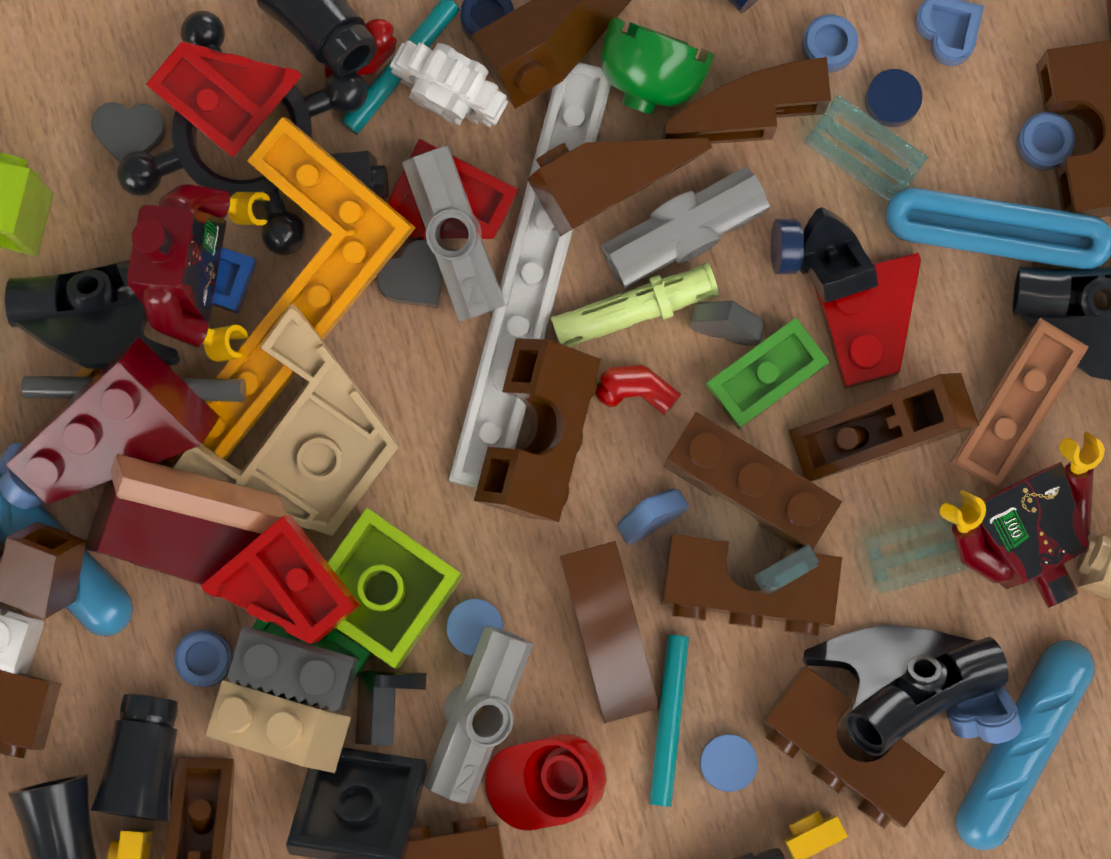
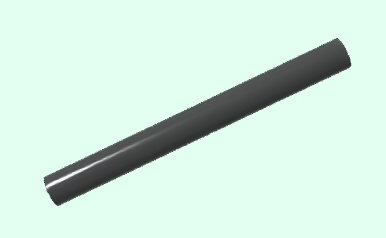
[21,376,246,402]

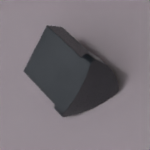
[800,207,878,303]
[355,671,427,746]

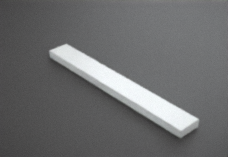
[449,62,611,489]

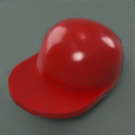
[485,734,607,831]

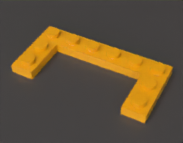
[75,117,416,464]

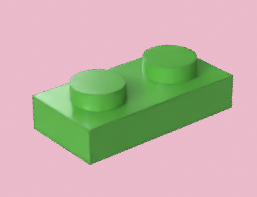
[705,317,830,430]

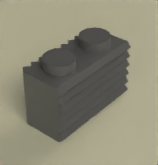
[227,626,360,713]

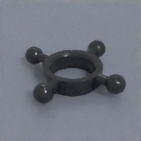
[117,10,368,255]

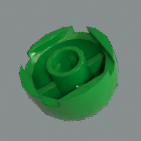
[601,16,715,114]

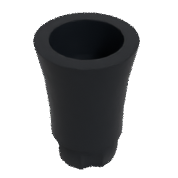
[257,0,377,78]
[91,694,178,822]
[8,774,97,859]

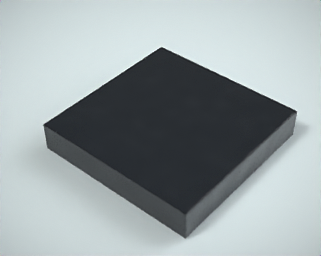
[286,747,428,859]

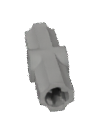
[402,145,506,322]
[601,166,770,289]
[423,626,534,804]

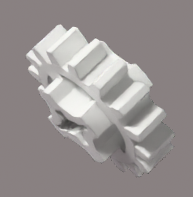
[389,41,508,127]

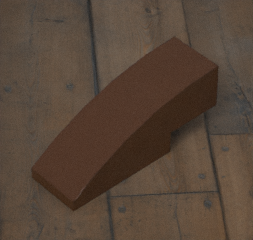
[662,57,831,144]
[560,541,659,723]

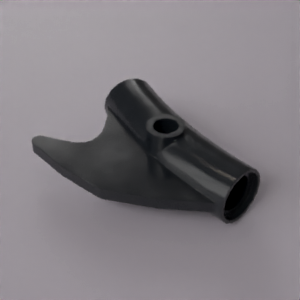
[5,260,180,369]
[1012,266,1111,381]
[803,624,1009,756]

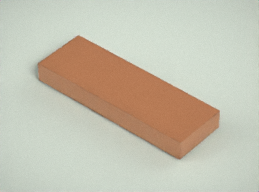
[950,318,1088,491]
[110,454,287,534]

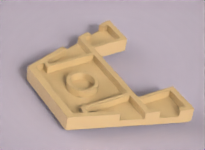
[171,303,399,536]

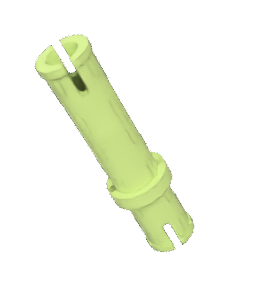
[550,262,720,347]

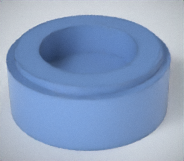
[802,14,858,73]
[1017,112,1075,170]
[446,599,503,656]
[174,630,233,687]
[700,734,758,792]

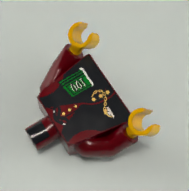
[127,184,270,362]
[940,432,1105,608]

